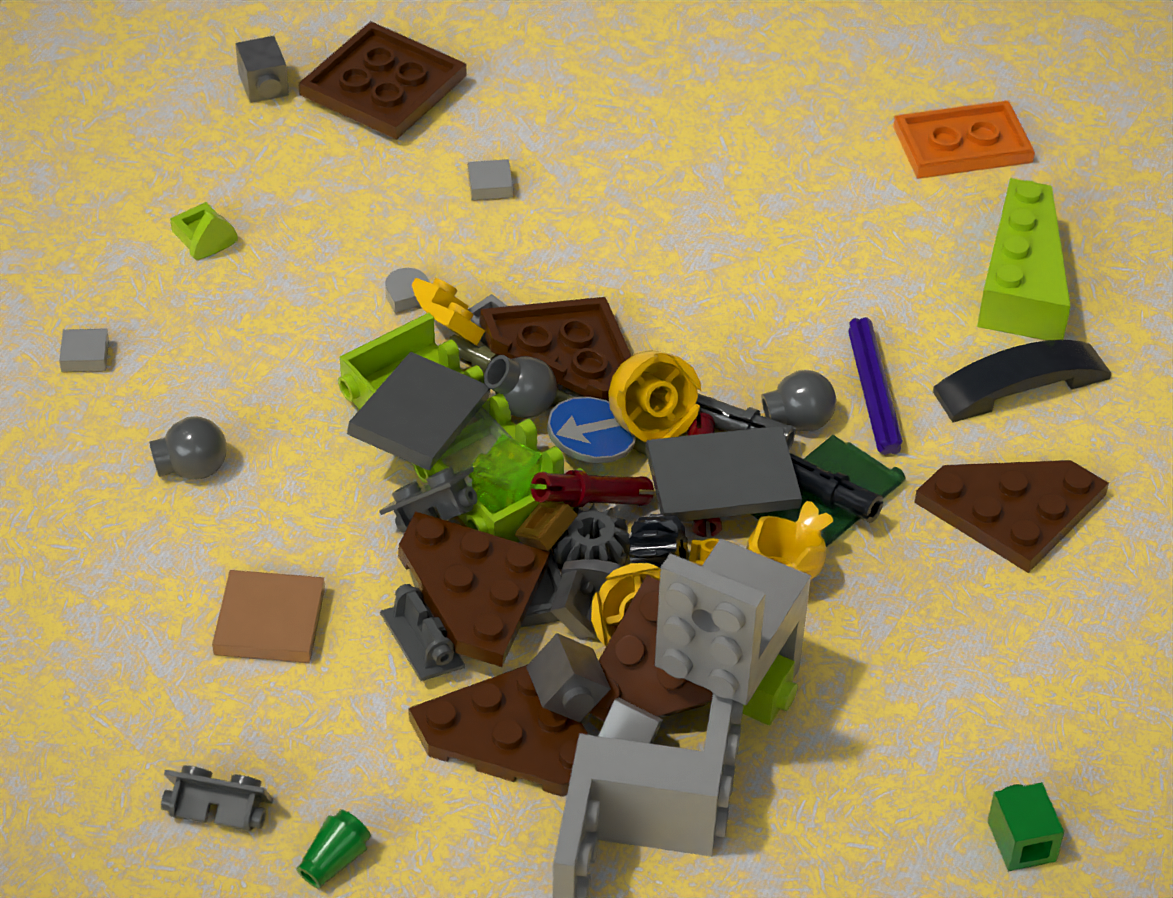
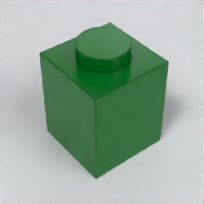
[987,782,1064,871]

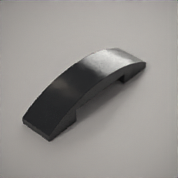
[933,340,1111,423]

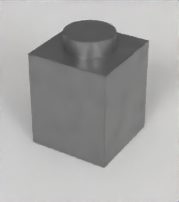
[236,35,289,103]
[526,633,611,723]

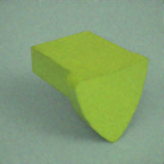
[170,202,238,260]

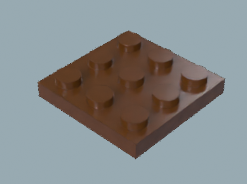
[299,21,467,140]

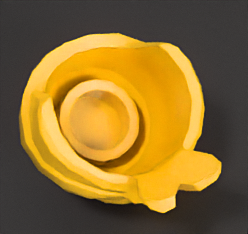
[746,501,834,580]

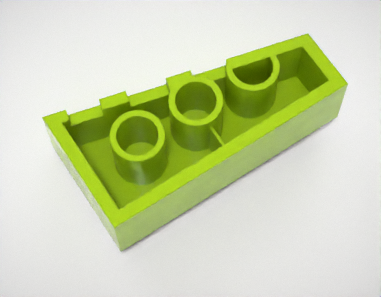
[977,178,1071,340]

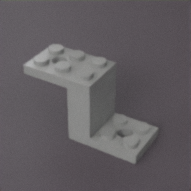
[655,538,811,705]
[553,693,744,898]

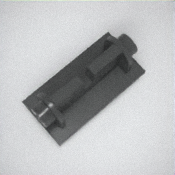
[379,466,478,532]
[380,584,465,681]
[161,765,273,832]

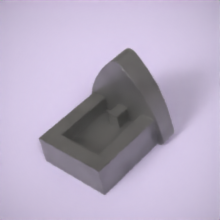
[550,559,621,639]

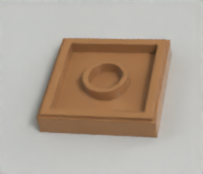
[212,570,325,663]

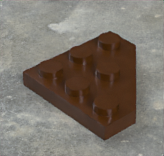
[479,297,632,401]
[914,460,1109,573]
[398,511,550,667]
[589,575,713,722]
[408,665,589,797]

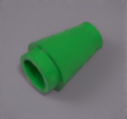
[296,810,371,889]

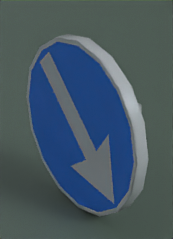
[547,397,636,463]

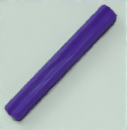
[848,317,903,455]

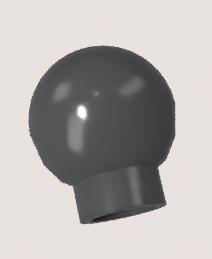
[484,355,557,418]
[761,370,836,431]
[149,416,227,479]

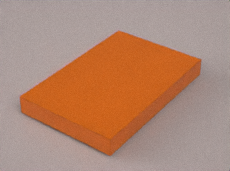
[893,100,1035,178]

